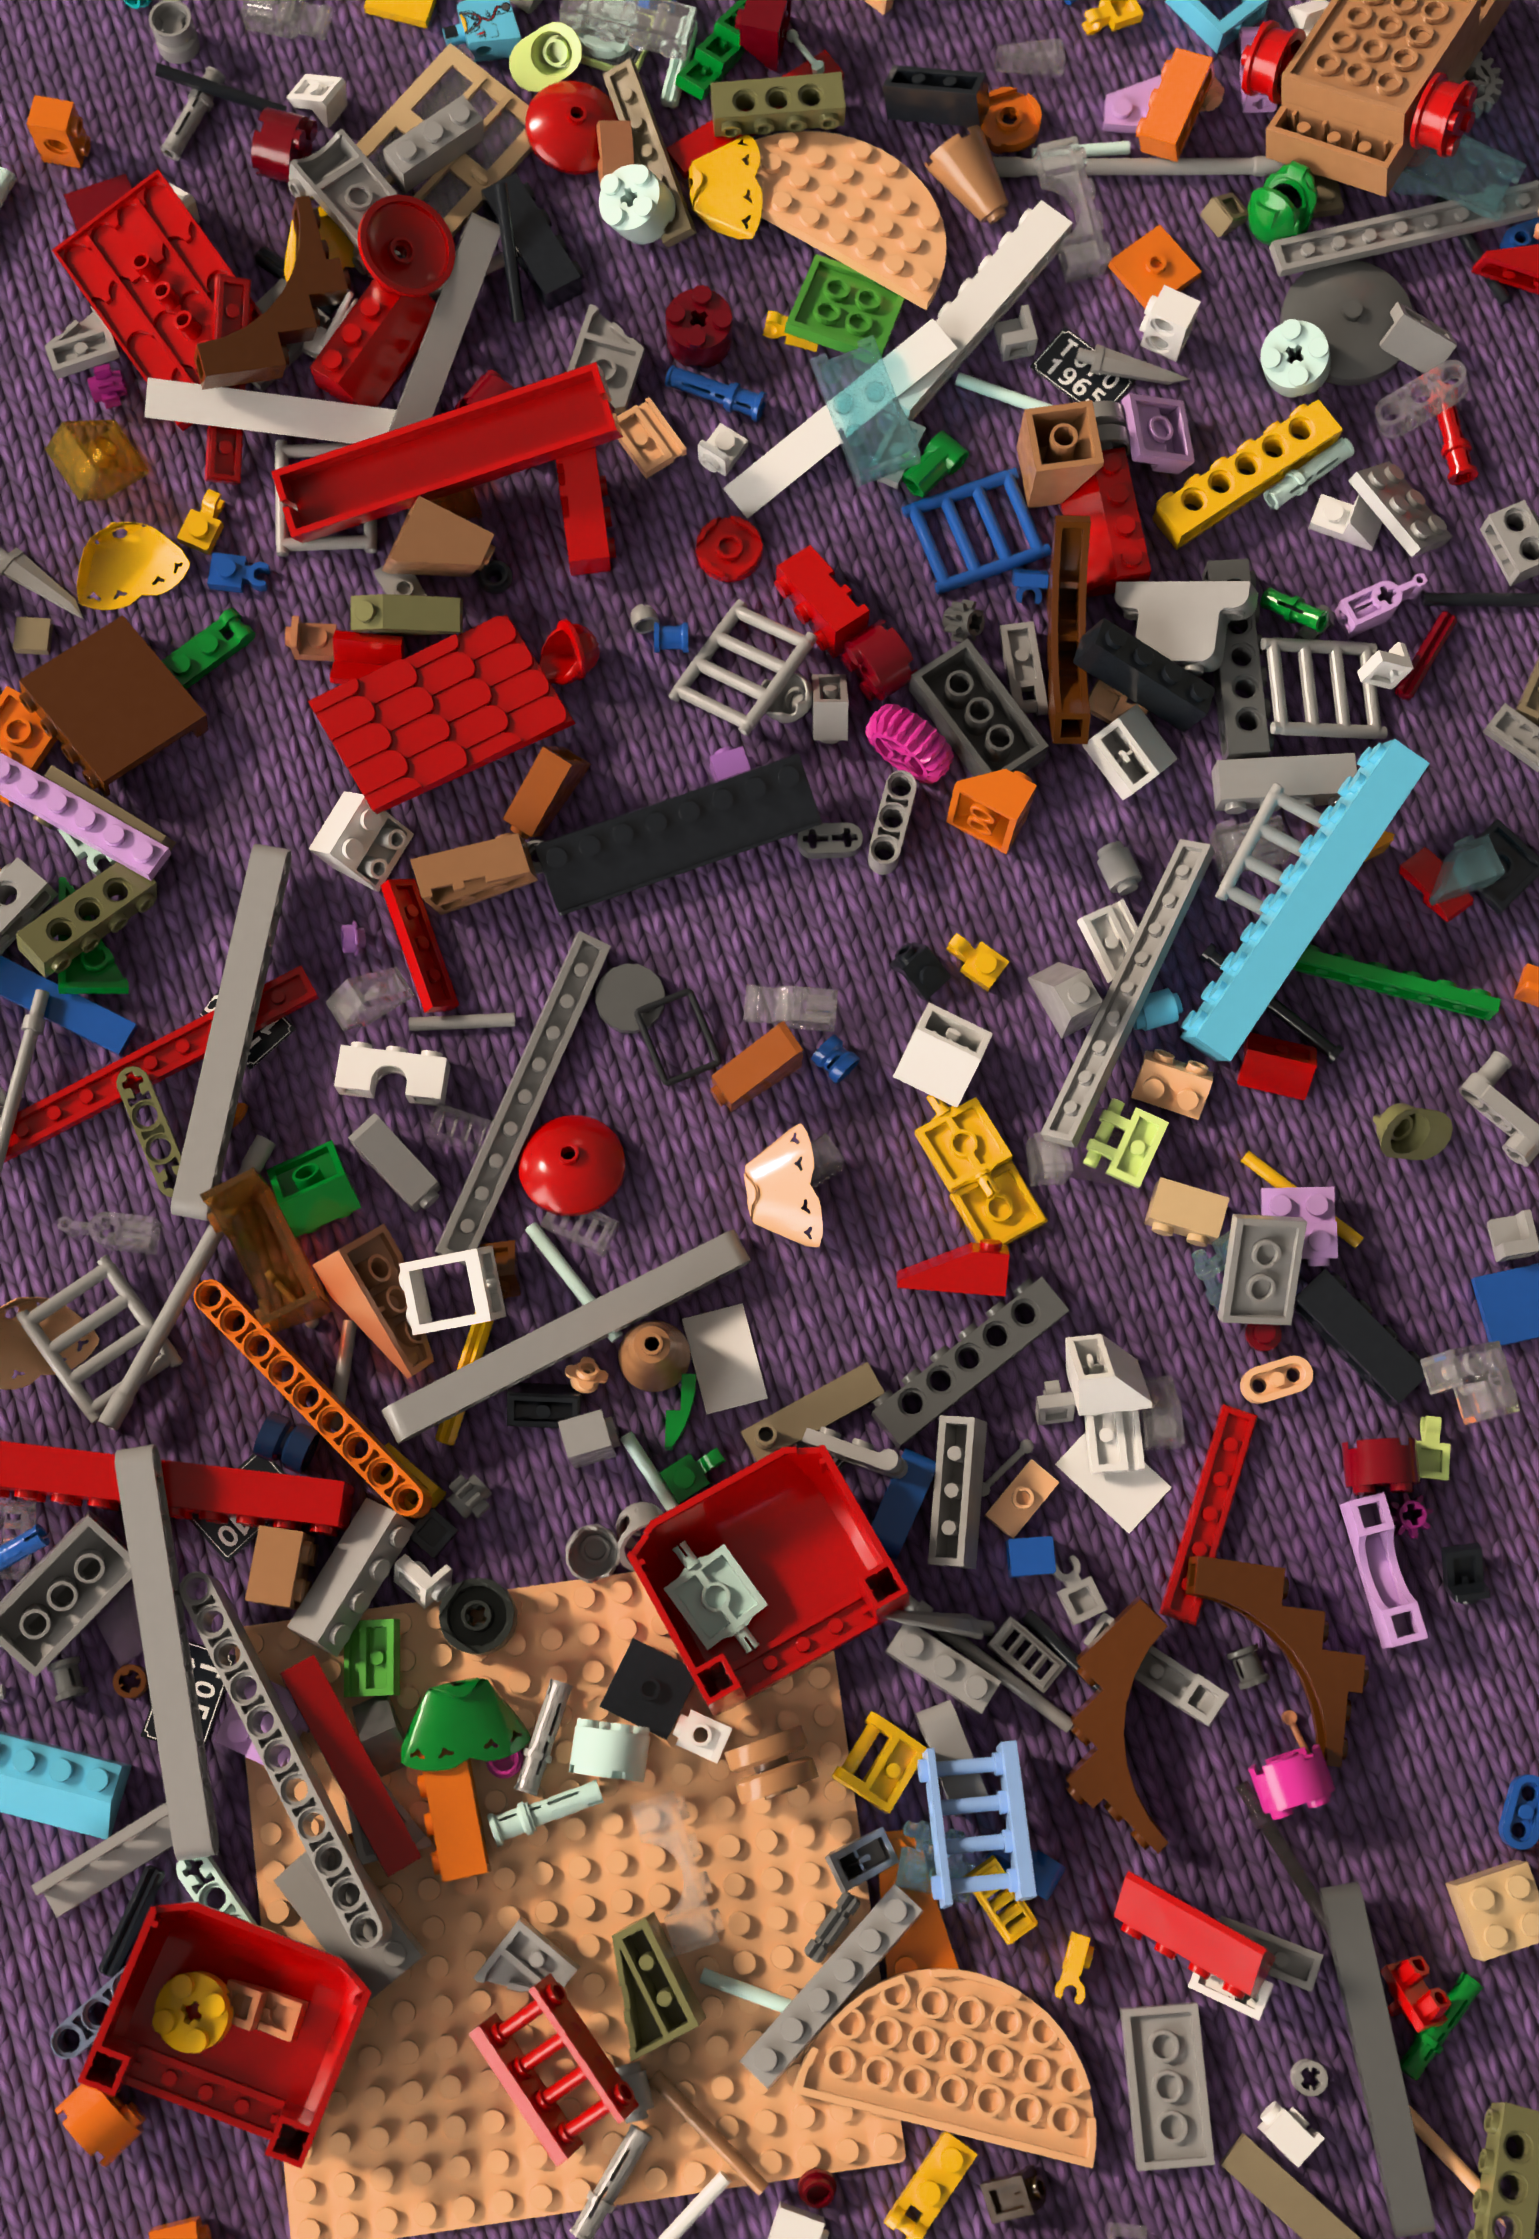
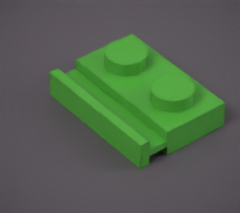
[344,1619,400,1697]

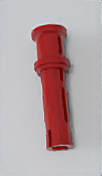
[1430,383,1479,485]

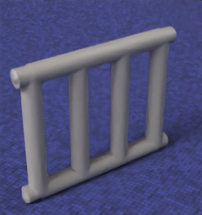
[275,440,377,557]
[668,599,818,736]
[1260,637,1388,739]
[1215,783,1322,916]
[16,1255,183,1424]

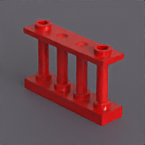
[468,1973,639,2167]

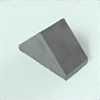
[352,1696,413,1777]
[825,1827,900,1893]

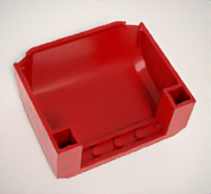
[627,1445,910,1716]
[77,1901,372,2169]

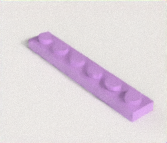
[0,752,171,881]

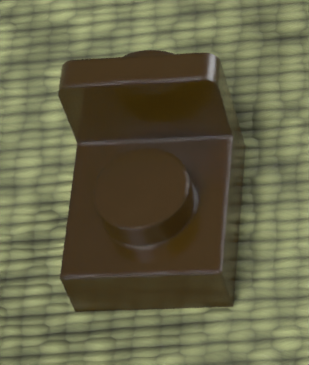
[980,2165,1046,2224]

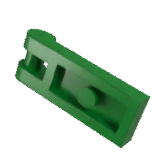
[162,607,256,690]

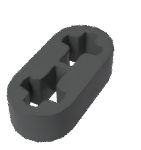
[797,823,863,859]

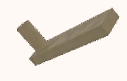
[33,765,176,852]
[741,1362,885,1462]

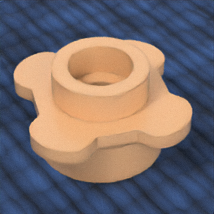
[565,1357,608,1394]

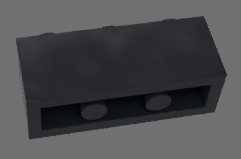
[883,65,990,127]

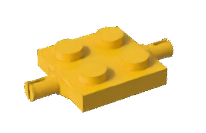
[914,1095,1013,1199]

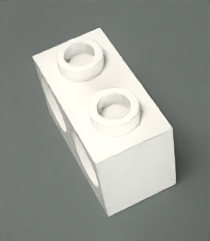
[1139,285,1201,362]

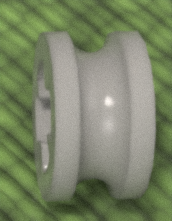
[1290,2058,1328,2097]

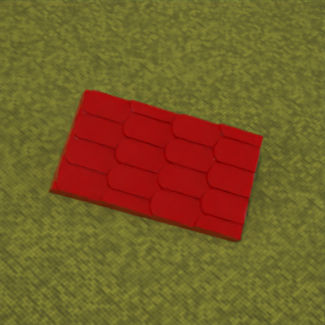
[52,169,289,431]
[307,614,576,814]

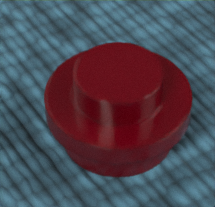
[1245,1324,1282,1352]
[798,2169,837,2208]

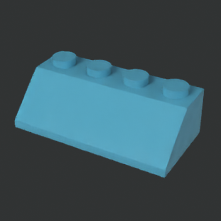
[0,1731,132,1840]

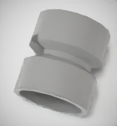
[149,0,200,64]

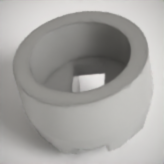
[630,604,659,634]

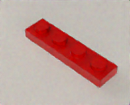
[380,879,459,1013]

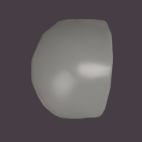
[761,673,813,724]
[565,1524,620,1583]

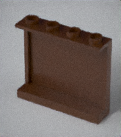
[19,615,208,797]

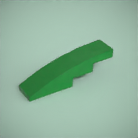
[675,0,747,101]

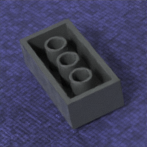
[909,638,1049,777]

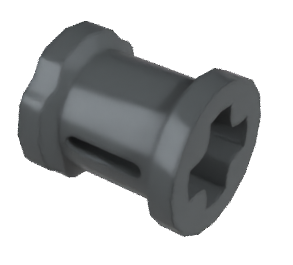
[1226,1643,1270,1690]
[46,1656,89,1703]

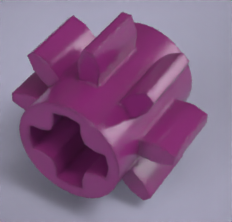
[87,364,128,409]
[1388,1493,1433,1539]

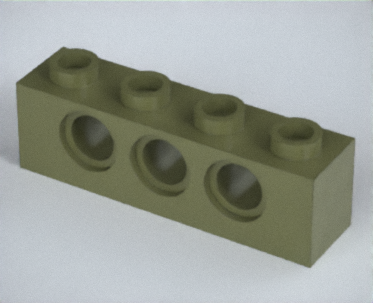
[711,72,846,138]
[16,862,157,978]
[1468,2102,1539,2239]

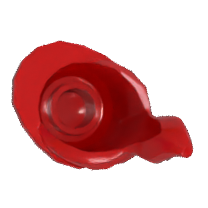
[539,618,600,685]

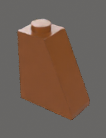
[503,746,591,839]
[710,1021,803,1112]

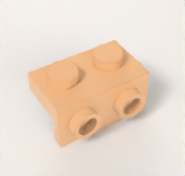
[1131,1049,1213,1120]

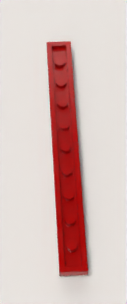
[4,965,319,1163]

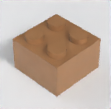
[245,1525,319,1610]

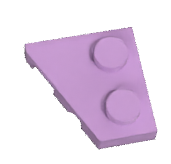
[1103,75,1162,134]

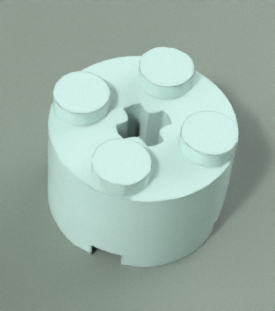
[599,164,676,245]
[1261,319,1331,397]
[569,1718,650,1782]

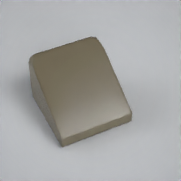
[1200,192,1249,238]

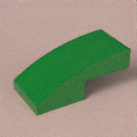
[665,1374,697,1451]

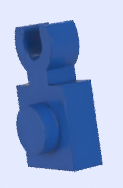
[207,552,271,593]

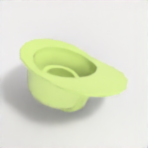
[509,22,582,92]

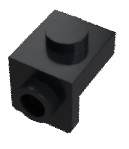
[889,942,951,1000]
[1441,1543,1491,1604]

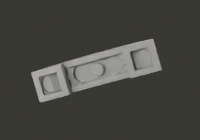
[1083,1612,1230,1727]

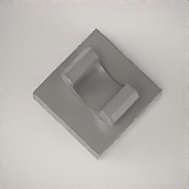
[1035,1380,1075,1425]

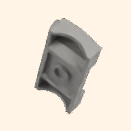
[288,129,402,278]

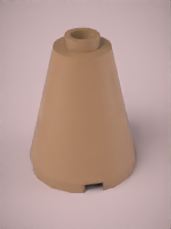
[924,125,1009,225]
[618,1320,691,1392]

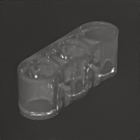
[1375,360,1469,439]

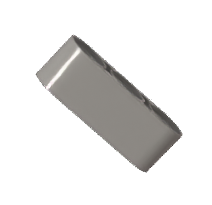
[868,770,917,875]
[915,1700,988,1817]

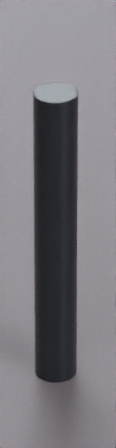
[1021,1609,1100,1692]

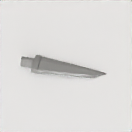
[1076,344,1189,385]
[0,547,84,620]
[882,1610,995,1640]

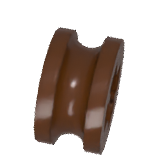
[113,1664,149,1699]

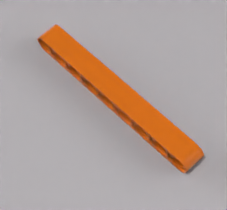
[194,1279,432,1519]

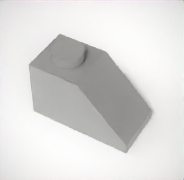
[812,674,848,744]

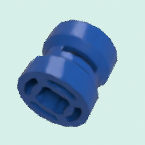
[811,1034,860,1084]

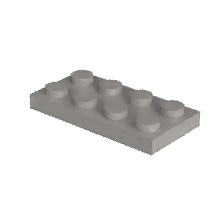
[1120,2002,1215,2171]

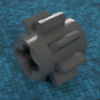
[942,599,985,642]
[447,1474,492,1519]

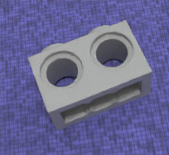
[1480,500,1539,587]

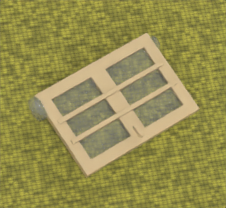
[356,43,532,237]

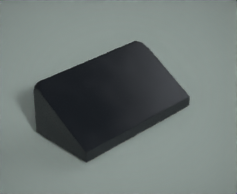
[507,1382,582,1428]

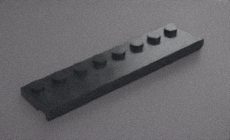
[534,753,823,916]

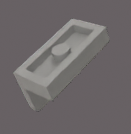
[1379,301,1457,378]

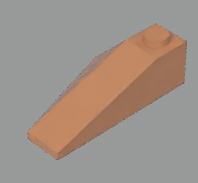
[312,1224,434,1379]

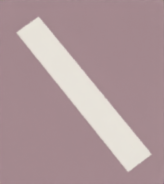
[723,318,958,519]
[145,378,396,444]

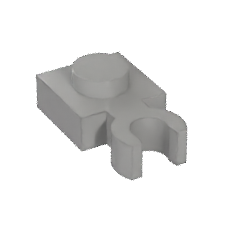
[1053,1555,1108,1626]

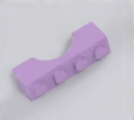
[1339,1492,1428,1649]

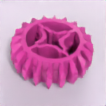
[865,703,954,784]

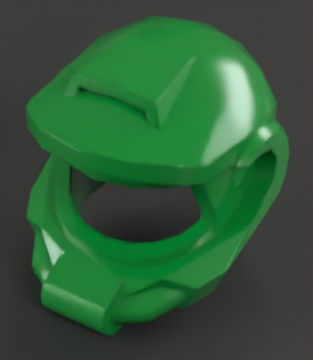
[1248,161,1318,246]

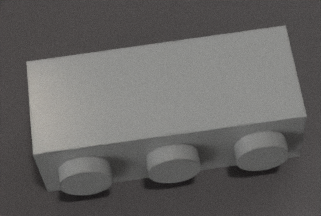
[383,95,484,193]
[558,1409,621,1469]
[884,1623,1001,1714]

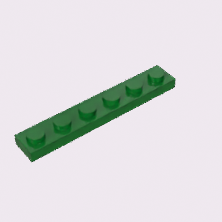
[1292,944,1501,1021]

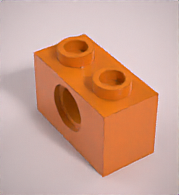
[26,95,91,169]

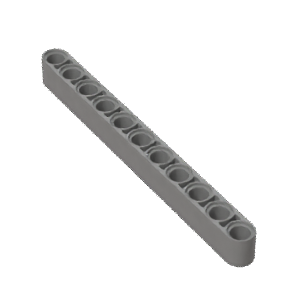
[171,843,292,1221]
[381,1229,751,1444]
[115,1444,219,1861]
[179,1571,392,1948]

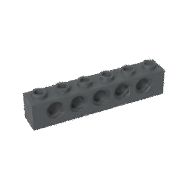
[1202,558,1274,760]
[871,1277,1069,1449]

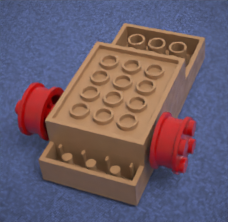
[1241,0,1512,197]

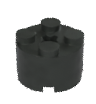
[439,1578,518,1655]

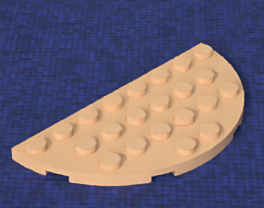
[741,131,947,310]
[793,1968,1096,2169]

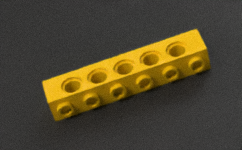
[1152,399,1343,550]

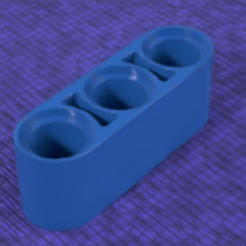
[871,1448,936,1560]

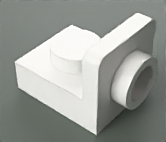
[698,423,748,477]
[1357,642,1414,690]
[394,1554,453,1609]

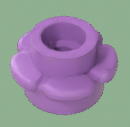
[341,921,366,956]

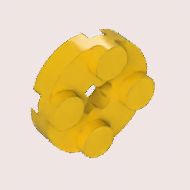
[152,1970,234,2053]

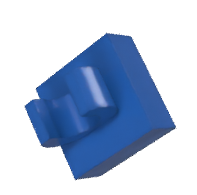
[1012,568,1049,604]

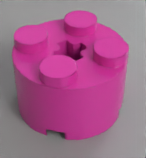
[1248,1744,1335,1820]

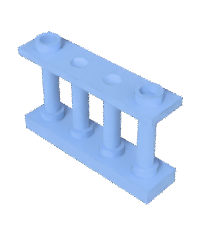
[917,1740,1037,1909]

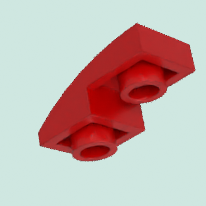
[1399,847,1474,923]

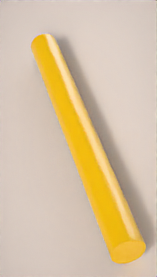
[1240,1151,1364,1248]

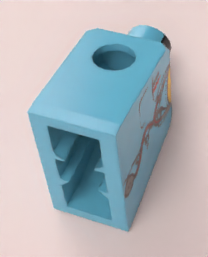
[442,0,521,62]

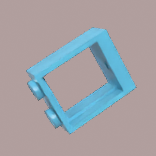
[1165,0,1269,54]

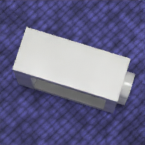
[399,1245,506,1335]

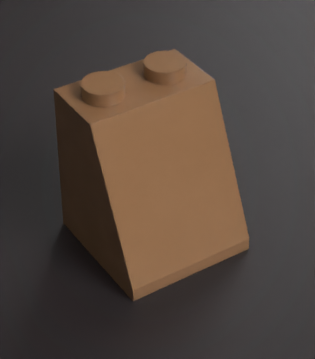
[1016,400,1104,508]
[382,496,495,577]

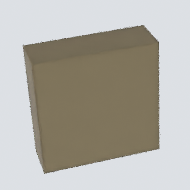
[13,617,54,655]

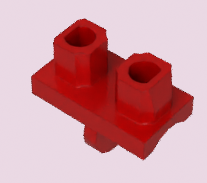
[1380,1955,1451,2033]

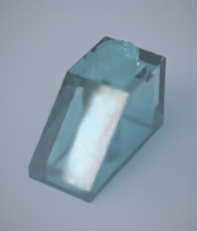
[1429,835,1505,906]

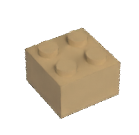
[1445,1860,1539,1961]

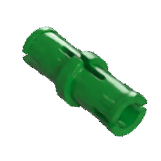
[1260,587,1329,632]

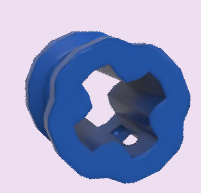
[654,622,689,653]

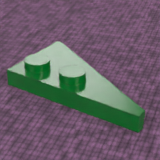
[58,877,129,994]

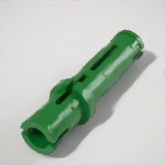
[1399,1972,1483,2082]

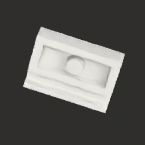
[1077,899,1138,983]
[1084,1410,1145,1475]

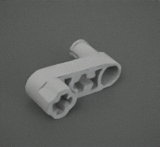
[1459,1051,1539,1167]

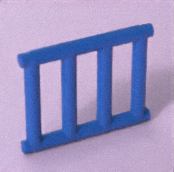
[902,468,1052,595]

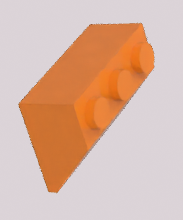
[946,769,1037,854]

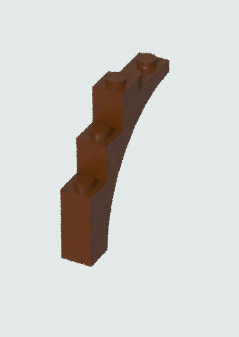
[194,196,351,390]
[1046,515,1091,744]
[1185,1556,1369,1767]
[1065,1595,1169,1853]

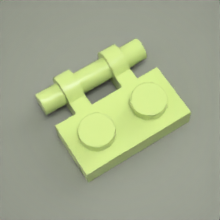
[1083,1098,1169,1188]

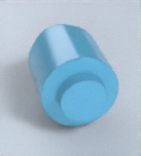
[1133,988,1183,1031]

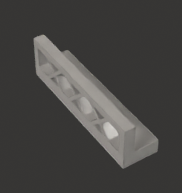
[31,1802,173,1918]

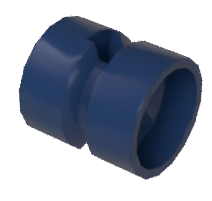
[253,1411,321,1475]

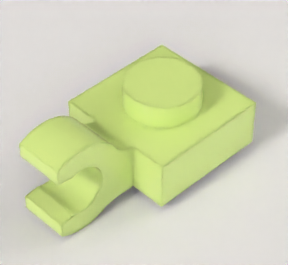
[1416,1416,1451,1481]

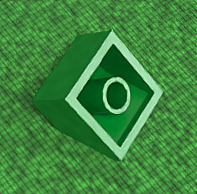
[267,1140,361,1238]

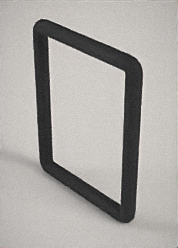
[634,988,722,1086]

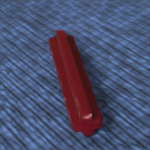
[1395,611,1457,701]

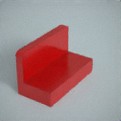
[329,630,404,684]
[1237,1032,1317,1100]

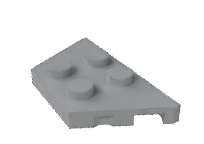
[567,304,645,414]

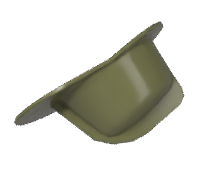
[1372,1103,1453,1160]

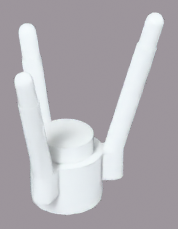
[302,291,358,359]

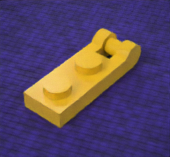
[884,2131,978,2239]

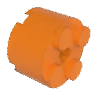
[55,2084,147,2167]

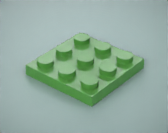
[784,254,905,364]

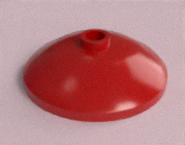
[525,81,619,175]
[358,195,455,297]
[518,1115,626,1216]

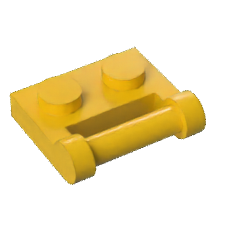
[831,1711,927,1814]

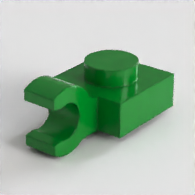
[660,1447,726,1504]

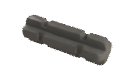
[804,1892,860,1963]

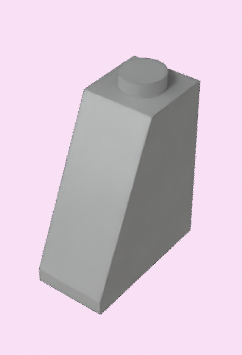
[1028,962,1103,1039]
[348,1113,442,1213]

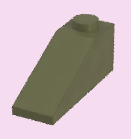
[351,594,463,636]

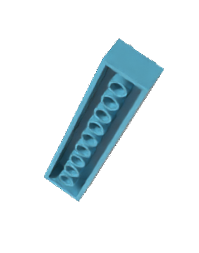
[1179,739,1430,1061]

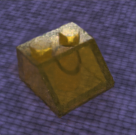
[45,420,149,502]

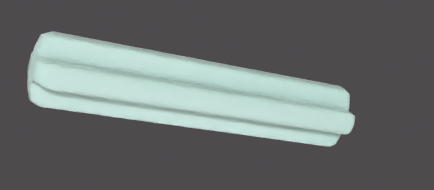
[660,17,698,109]

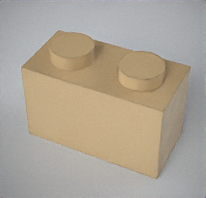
[1144,1177,1230,1247]

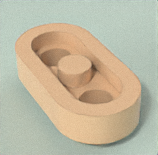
[1240,1356,1313,1404]

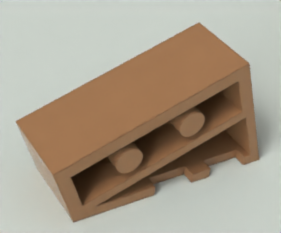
[410,833,538,915]

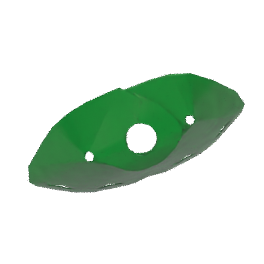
[401,1678,531,1771]

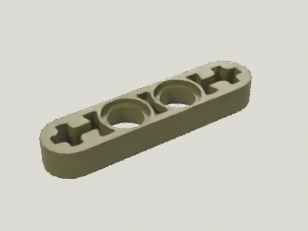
[116,1066,182,1198]

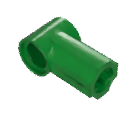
[902,430,969,498]

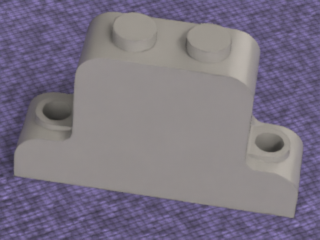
[1114,581,1258,676]

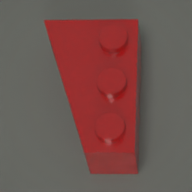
[556,448,616,576]
[774,545,870,659]

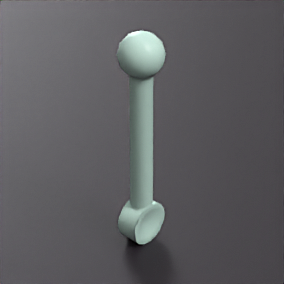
[786,29,825,74]

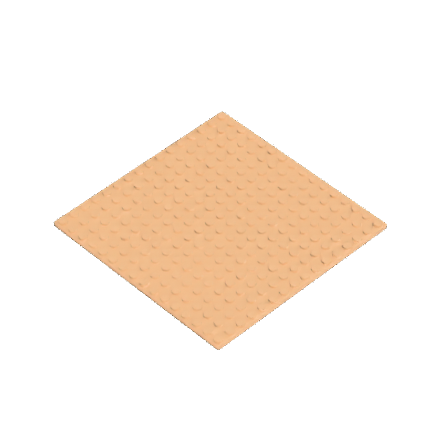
[235,1571,906,2239]

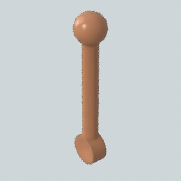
[1281,1710,1311,1754]

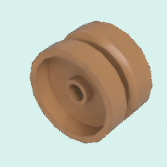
[724,1725,819,1804]

